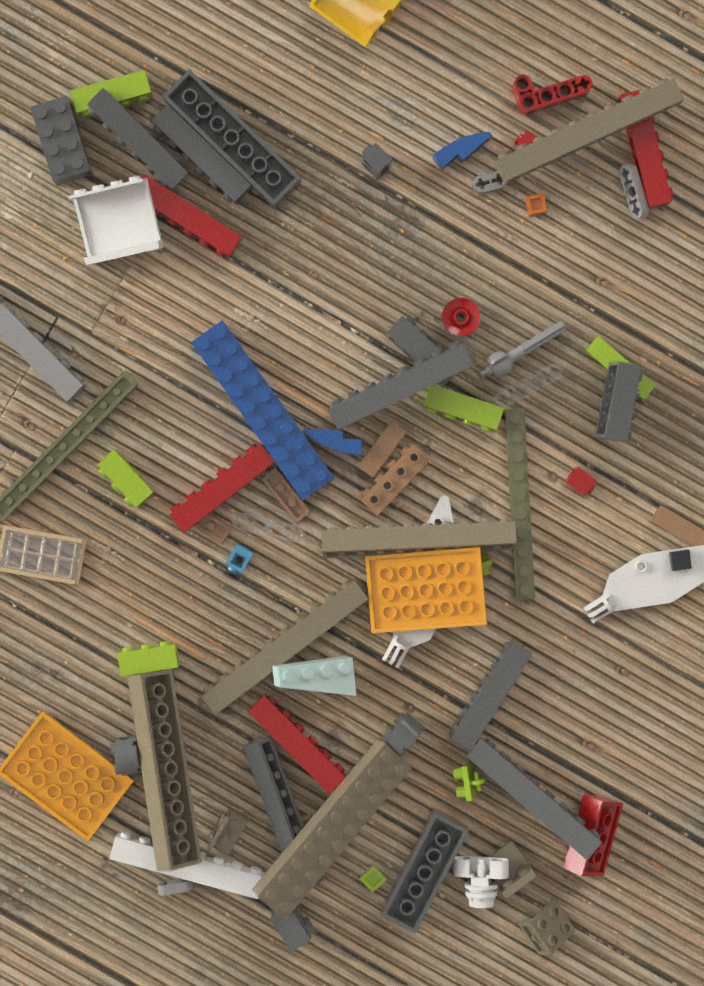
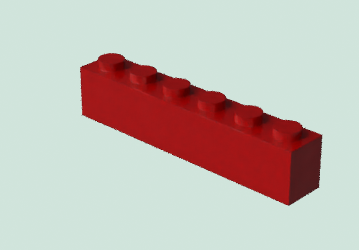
[618,89,674,209]
[141,174,242,258]
[169,443,275,533]
[248,693,346,794]

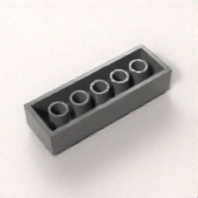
[381,808,469,934]

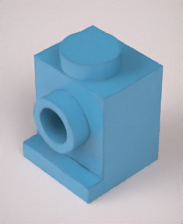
[226,543,254,574]

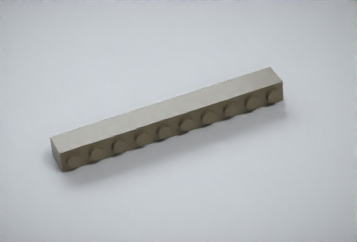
[495,78,684,185]
[322,520,516,558]
[201,579,368,715]

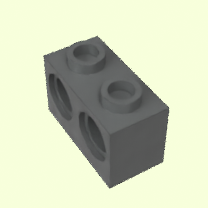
[362,143,392,181]

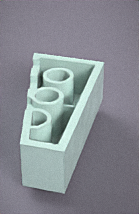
[272,656,356,696]

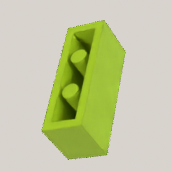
[97,449,155,508]
[117,640,180,676]

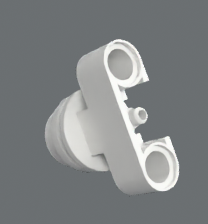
[453,856,509,908]

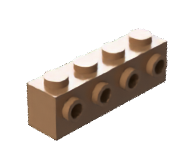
[360,444,430,516]

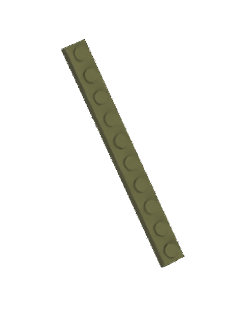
[0,371,138,522]
[504,408,535,600]

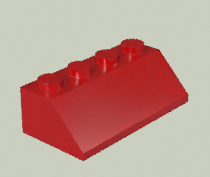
[564,794,623,876]

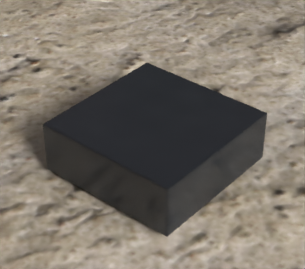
[669,549,692,571]

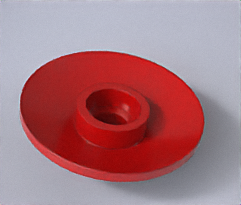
[442,298,480,336]

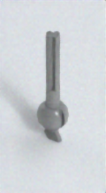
[477,321,566,380]

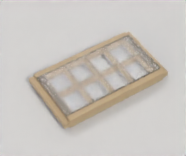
[0,525,87,585]

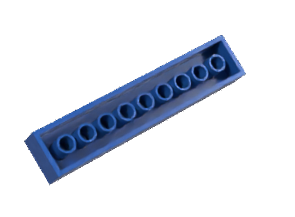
[191,320,334,500]

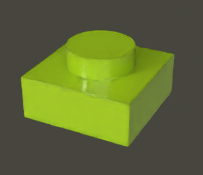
[360,864,387,893]

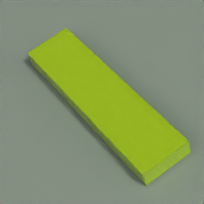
[585,336,656,400]

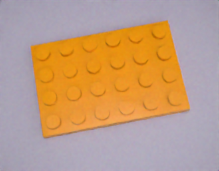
[365,547,487,633]
[0,710,135,842]

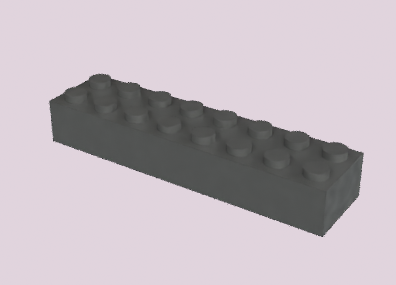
[162,69,302,209]

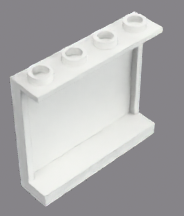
[69,176,164,265]

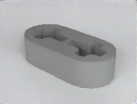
[472,171,507,194]
[157,879,194,895]

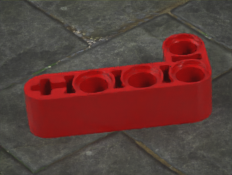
[512,74,593,115]

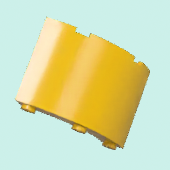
[309,0,404,47]

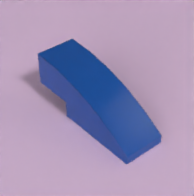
[432,132,492,170]
[304,429,362,455]

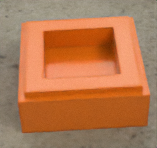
[525,193,548,217]

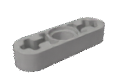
[619,163,649,219]

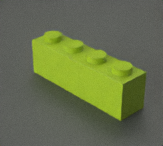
[70,70,153,118]
[423,385,504,433]

